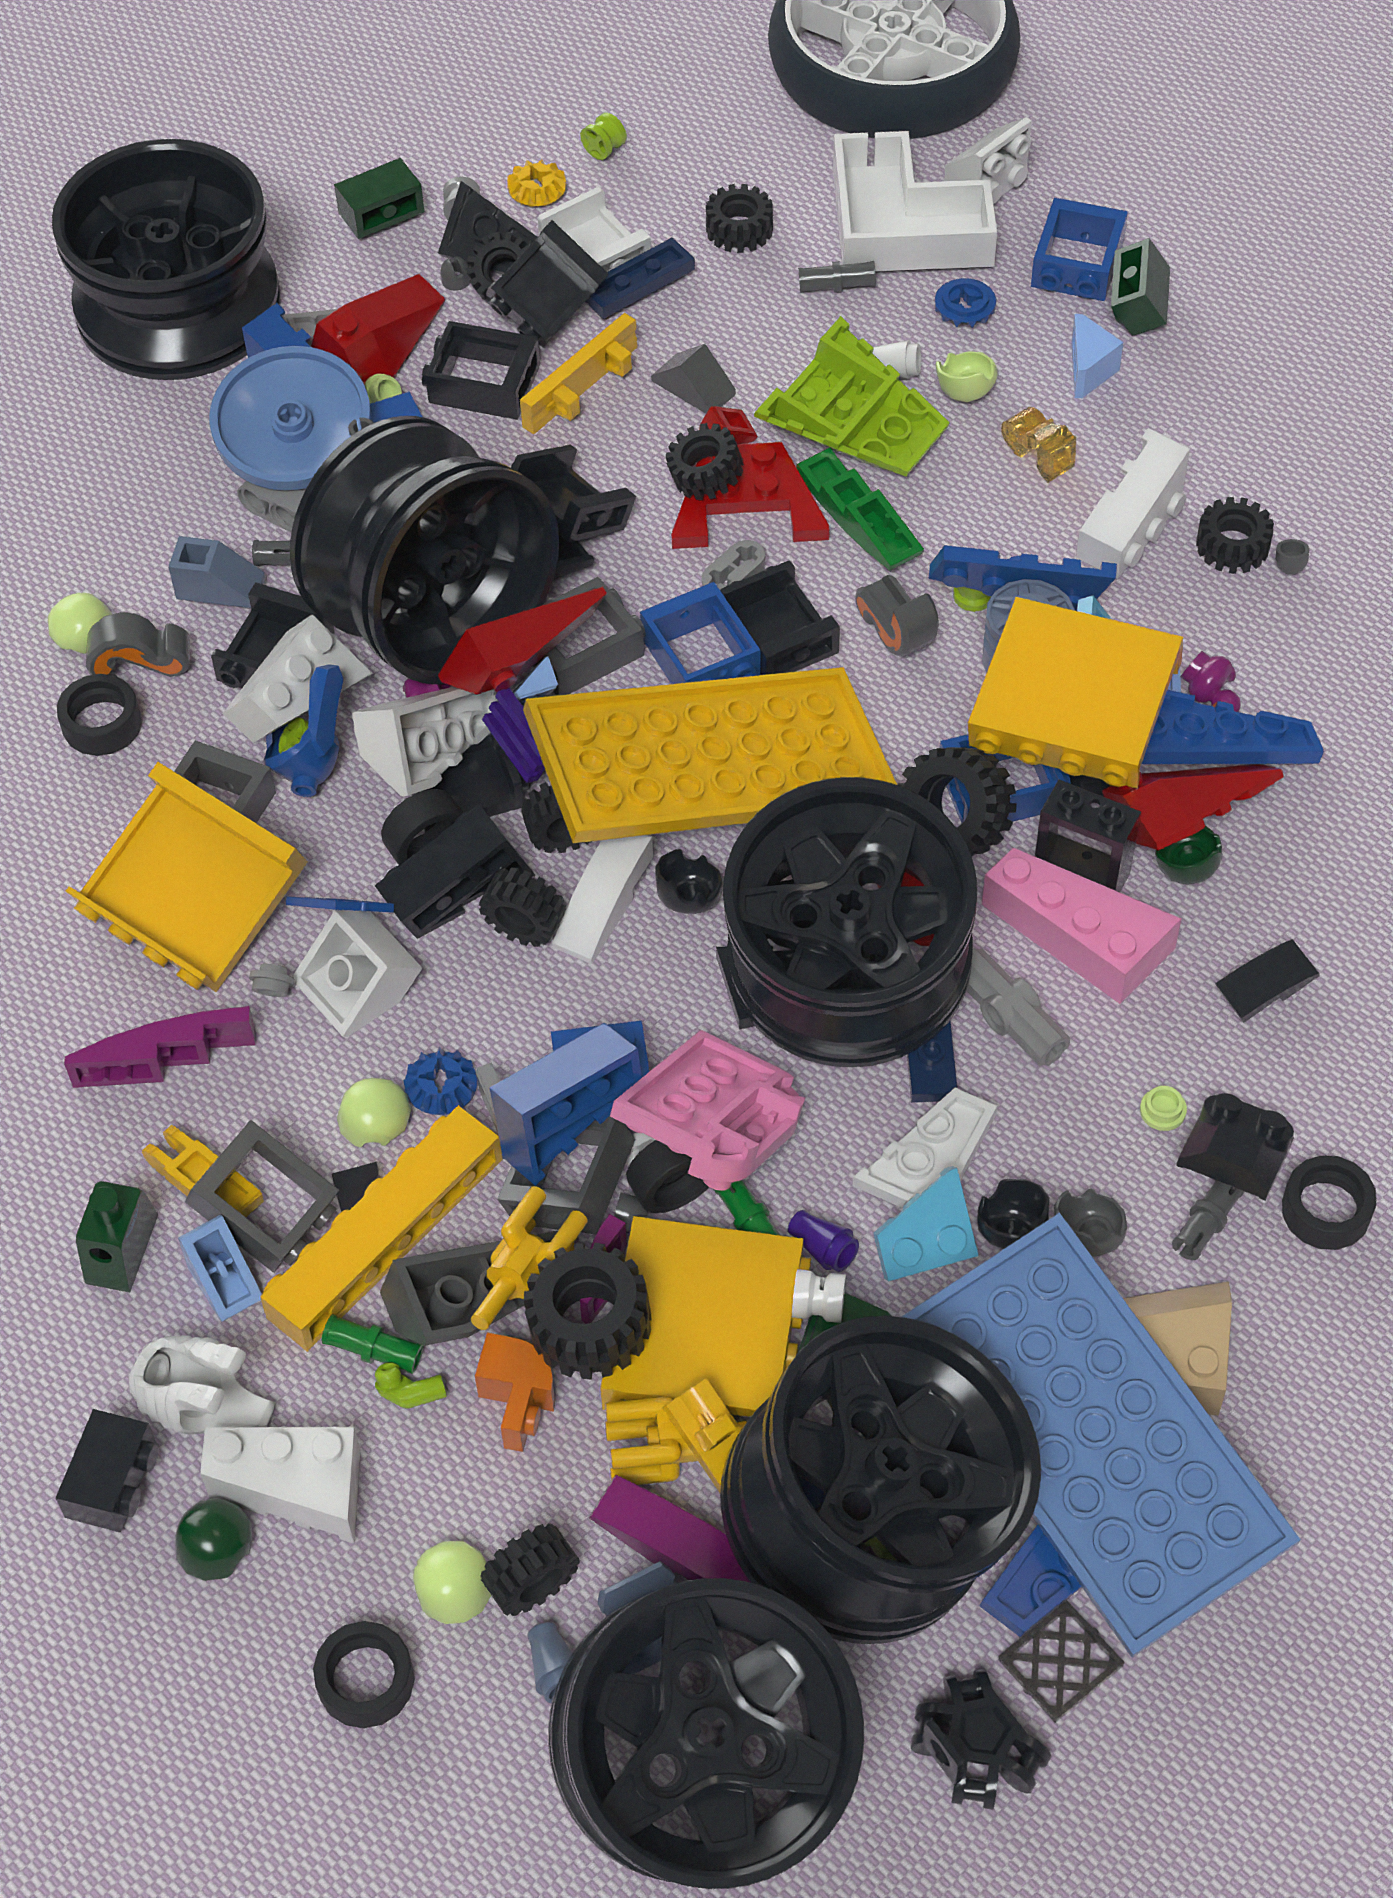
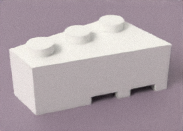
[222,614,373,743]
[200,1427,361,1544]

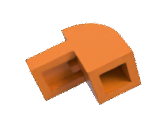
[475,1333,555,1452]

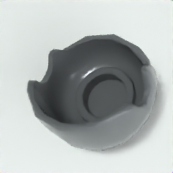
[1054,1188,1128,1257]

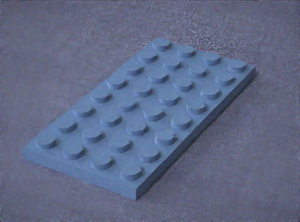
[902,1213,1301,1658]

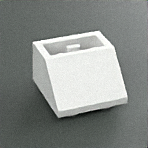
[944,117,1032,204]

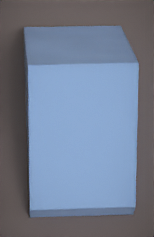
[1071,314,1124,398]
[178,1215,262,1322]

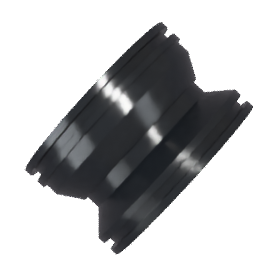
[52,139,281,380]
[290,416,559,684]
[723,777,977,1067]
[720,1316,1041,1644]
[548,1578,864,1889]

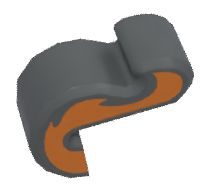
[855,575,939,656]
[86,612,190,677]

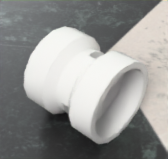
[792,1269,846,1323]

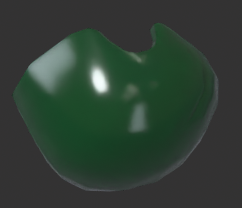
[1155,826,1222,885]
[175,1498,252,1581]

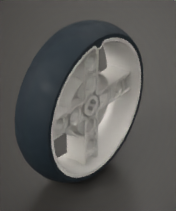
[768,0,1020,139]

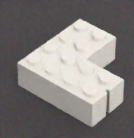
[833,131,997,271]

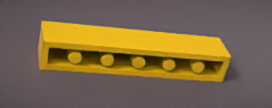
[260,1105,503,1352]

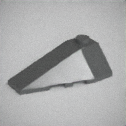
[380,1231,558,1346]

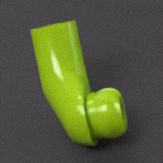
[375,1363,447,1409]

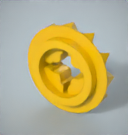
[507,159,566,206]

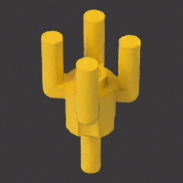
[471,1186,588,1330]
[605,1397,748,1485]

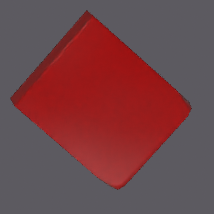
[699,406,758,444]

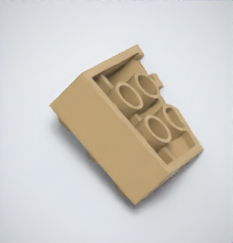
[1123,1281,1232,1416]

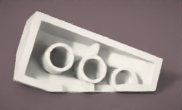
[352,687,498,796]

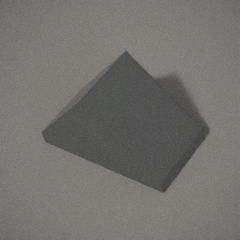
[651,344,736,414]

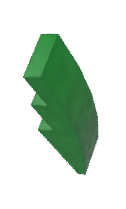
[796,448,924,571]

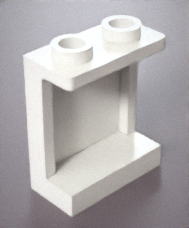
[537,187,651,272]

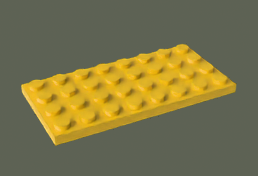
[523,667,897,843]

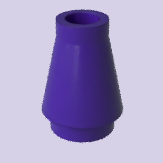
[787,1210,859,1272]

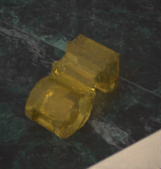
[1001,406,1077,483]

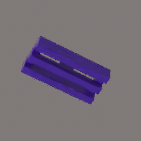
[482,688,545,783]

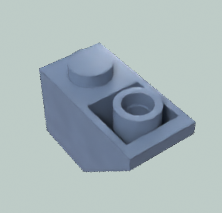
[168,536,265,608]

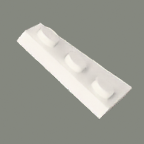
[852,1088,997,1208]

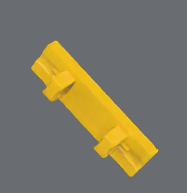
[520,313,637,434]
[662,1378,742,1493]

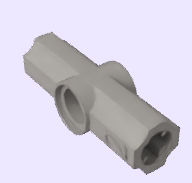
[966,948,1070,1066]

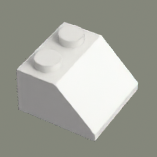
[292,910,422,1037]

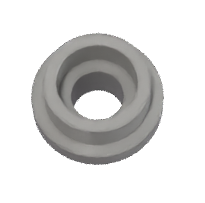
[249,963,295,997]

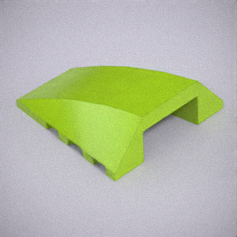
[754,316,950,477]

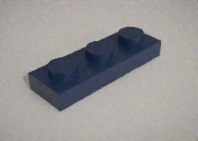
[586,237,695,319]

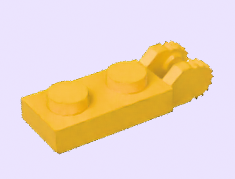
[141,1125,264,1217]

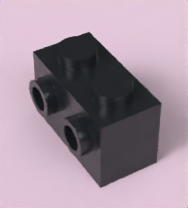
[55,1409,159,1533]

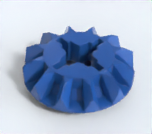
[935,278,996,328]
[403,1047,477,1115]

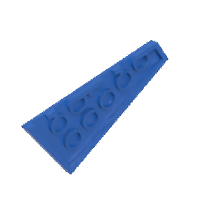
[1141,690,1324,764]

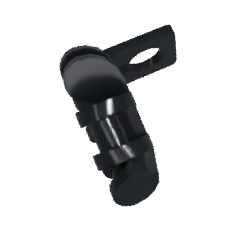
[910,1669,1052,1810]

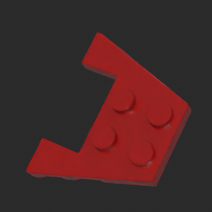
[671,442,829,549]

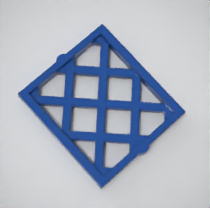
[286,896,394,913]

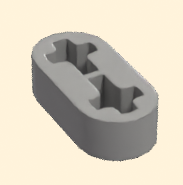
[702,540,765,590]

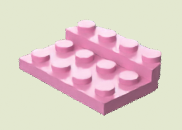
[610,1030,805,1190]

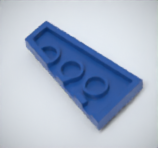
[929,545,1117,611]
[979,1525,1082,1637]

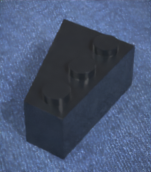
[374,804,535,939]

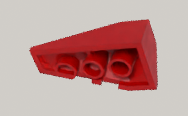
[311,274,445,384]
[438,587,607,695]
[1102,764,1284,850]

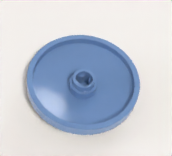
[209,346,372,490]

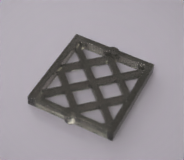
[998,1600,1125,1723]

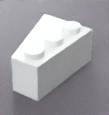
[1076,428,1190,579]

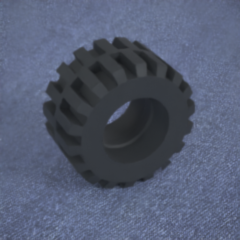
[898,747,1017,856]
[523,1242,652,1379]

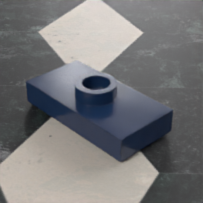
[907,1021,957,1103]

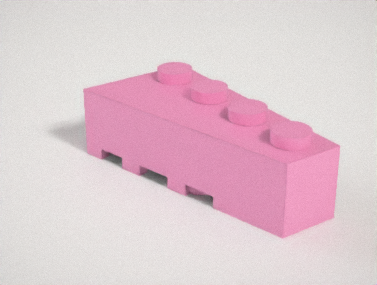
[982,848,1181,1004]

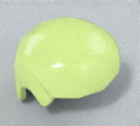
[935,351,998,402]
[48,593,112,654]
[337,1078,411,1147]
[413,1541,491,1624]

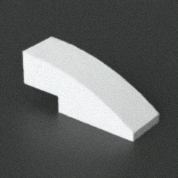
[552,835,653,964]

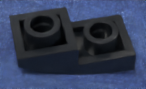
[1215,939,1320,1023]

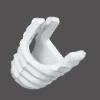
[129,1335,276,1435]

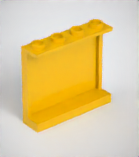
[968,597,1183,788]
[65,762,308,992]
[600,1216,811,1417]

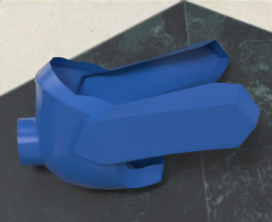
[264,664,344,797]

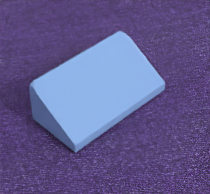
[513,656,558,704]

